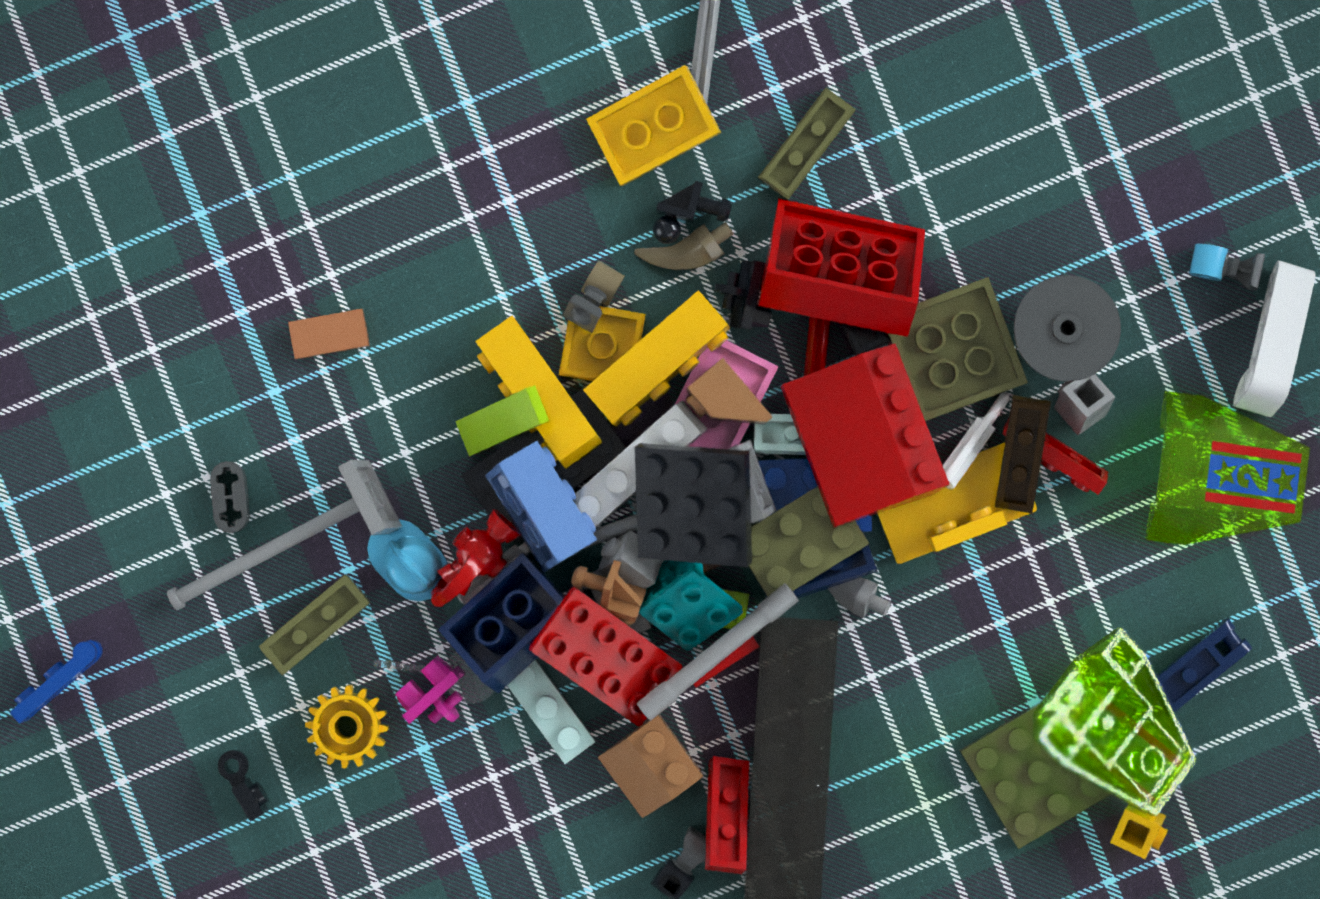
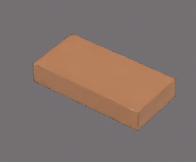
[288,309,370,360]

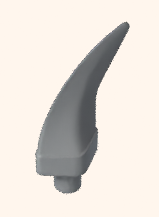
[828,577,891,618]

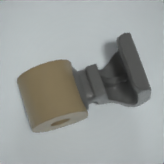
[563,261,625,334]

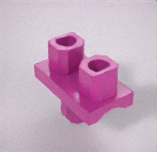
[395,656,466,724]

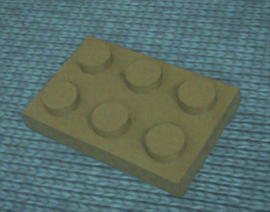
[749,486,869,596]

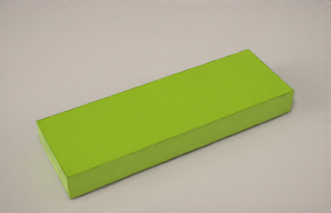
[455,385,549,456]

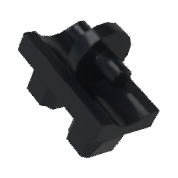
[714,260,772,329]

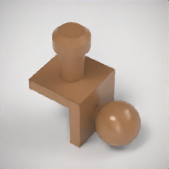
[571,560,647,626]

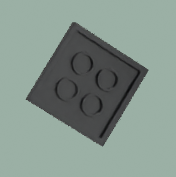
[635,443,752,567]

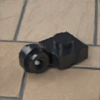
[218,750,269,822]

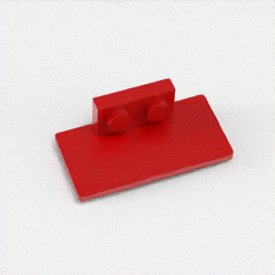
[529,587,682,727]

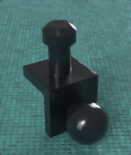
[653,181,732,244]

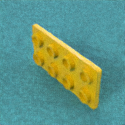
[877,442,1037,564]

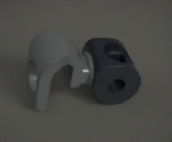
[650,825,706,899]

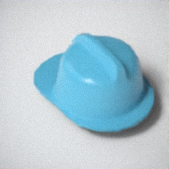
[367,519,447,601]

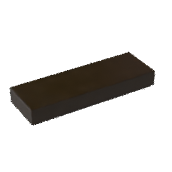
[995,395,1051,513]

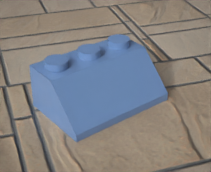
[485,441,597,572]

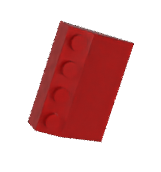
[758,198,925,337]
[780,343,950,528]

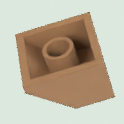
[686,358,772,424]
[598,714,703,818]

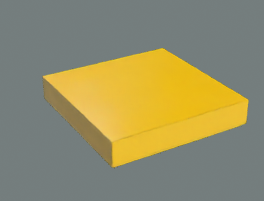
[559,306,646,381]

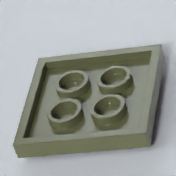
[887,277,1028,421]
[959,693,1116,849]

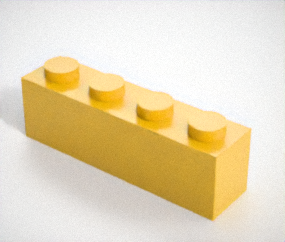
[583,290,731,427]
[475,315,603,469]

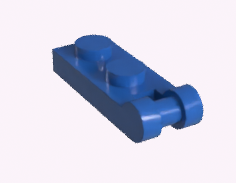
[9,640,103,724]

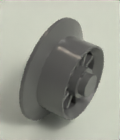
[1014,275,1121,382]

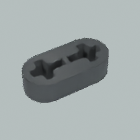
[210,461,250,533]

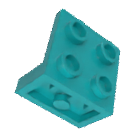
[639,560,743,651]

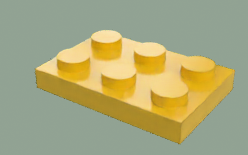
[586,65,721,186]

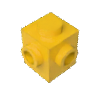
[1110,799,1168,859]

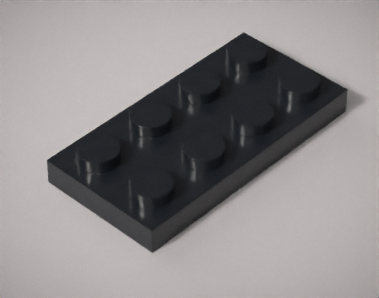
[461,389,626,527]

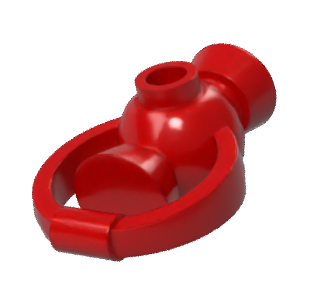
[431,509,522,607]

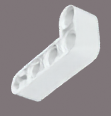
[1233,260,1315,417]

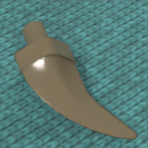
[634,222,734,270]

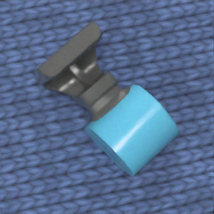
[1189,244,1265,291]

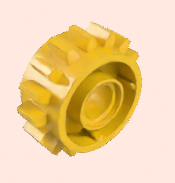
[305,685,389,768]

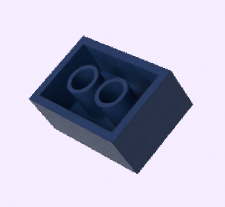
[438,552,565,694]

